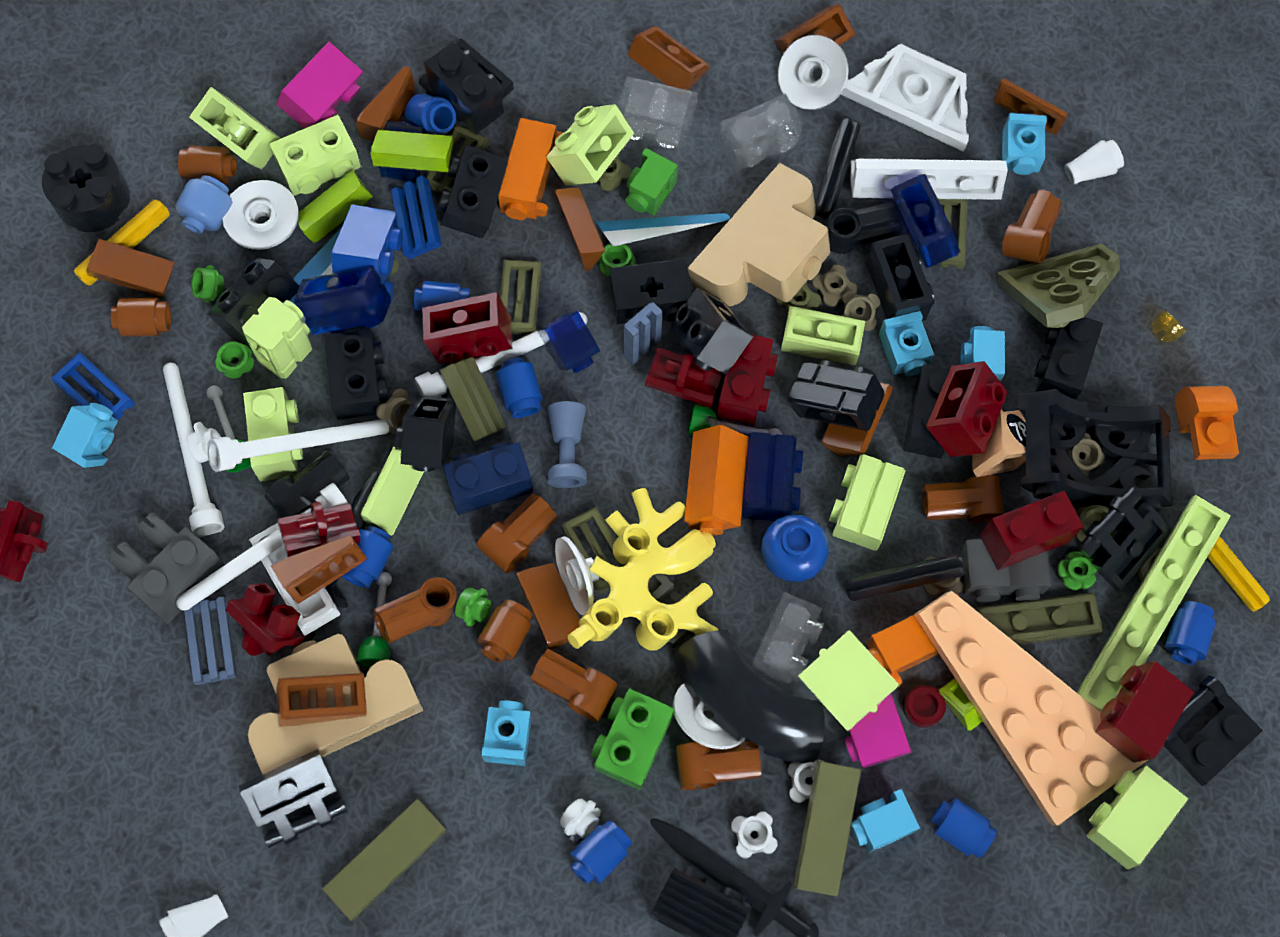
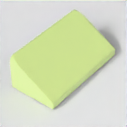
[781,306,865,366]
[361,447,424,536]

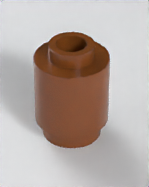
[178,145,237,184]
[111,297,171,337]
[477,599,533,663]

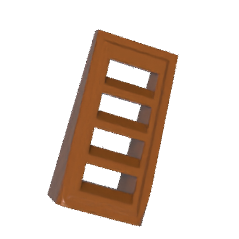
[355,66,416,142]
[271,535,367,604]
[276,673,367,727]

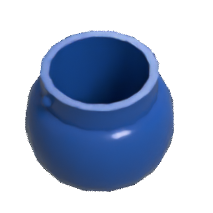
[761,514,829,583]

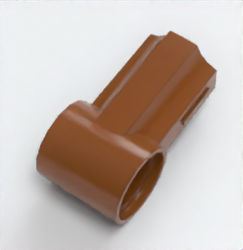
[1002,190,1062,264]
[922,475,1004,523]
[476,493,558,574]
[373,577,457,644]
[530,649,619,722]
[675,741,761,790]

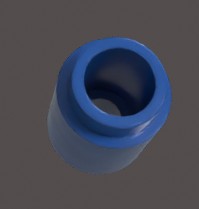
[405,94,456,135]
[414,281,470,319]
[495,358,543,419]
[341,526,394,589]
[1165,601,1216,665]
[931,798,997,858]
[570,820,632,885]

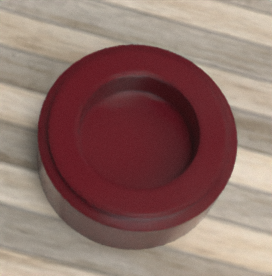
[903,685,946,728]

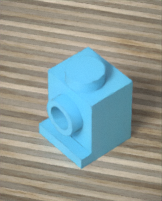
[1002,113,1047,175]
[879,311,934,376]
[960,326,1005,382]
[52,403,118,468]
[482,701,532,766]
[850,789,920,853]

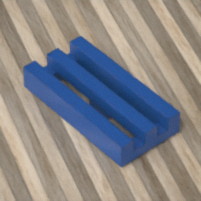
[391,176,442,259]
[51,352,135,420]

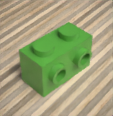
[591,688,675,790]

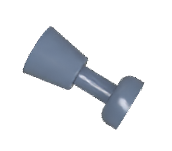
[547,401,587,488]

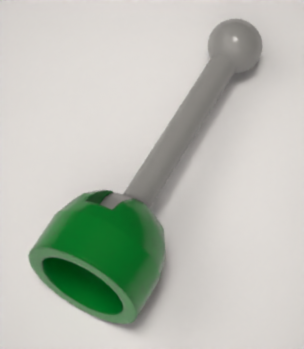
[207,385,251,473]
[688,404,782,444]
[356,571,392,668]

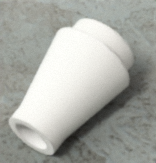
[1064,140,1124,185]
[159,894,228,937]

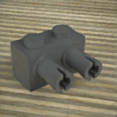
[108,512,224,624]

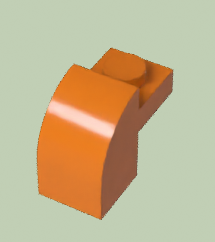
[1174,385,1239,460]

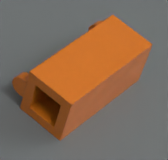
[498,118,563,220]
[684,425,749,535]
[866,594,959,685]

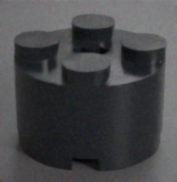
[42,144,130,232]

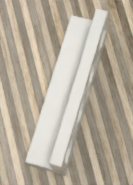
[849,159,1008,200]

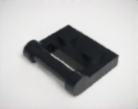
[1163,675,1263,786]

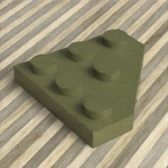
[997,243,1120,328]

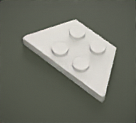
[841,44,969,152]

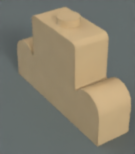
[687,163,830,306]
[248,634,424,775]

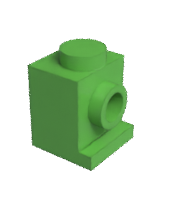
[626,148,678,216]

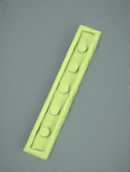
[1077,495,1231,712]

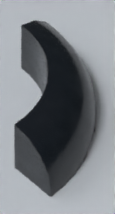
[673,630,825,763]

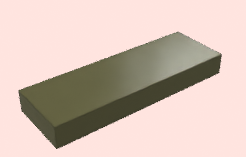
[975,593,1103,645]
[793,760,861,897]
[322,799,447,921]

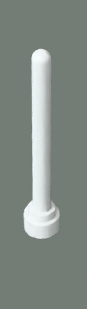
[414,312,587,398]
[163,362,225,537]
[207,419,389,472]
[176,483,348,610]

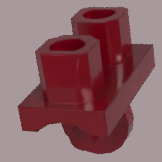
[645,348,723,408]
[0,500,48,583]
[278,501,360,557]
[225,583,305,656]

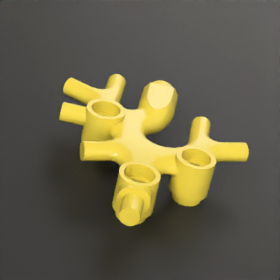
[568,488,718,651]

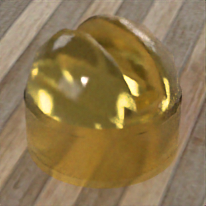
[1152,309,1187,343]

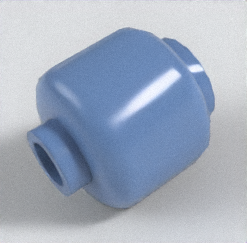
[176,175,232,234]

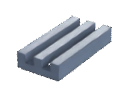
[624,302,662,365]
[184,596,237,685]

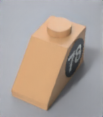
[972,409,1026,477]

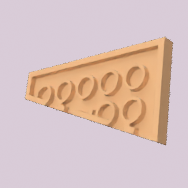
[914,591,1147,826]

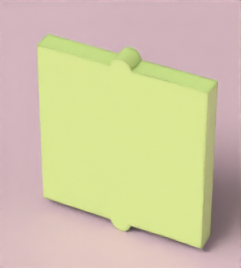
[798,630,899,731]

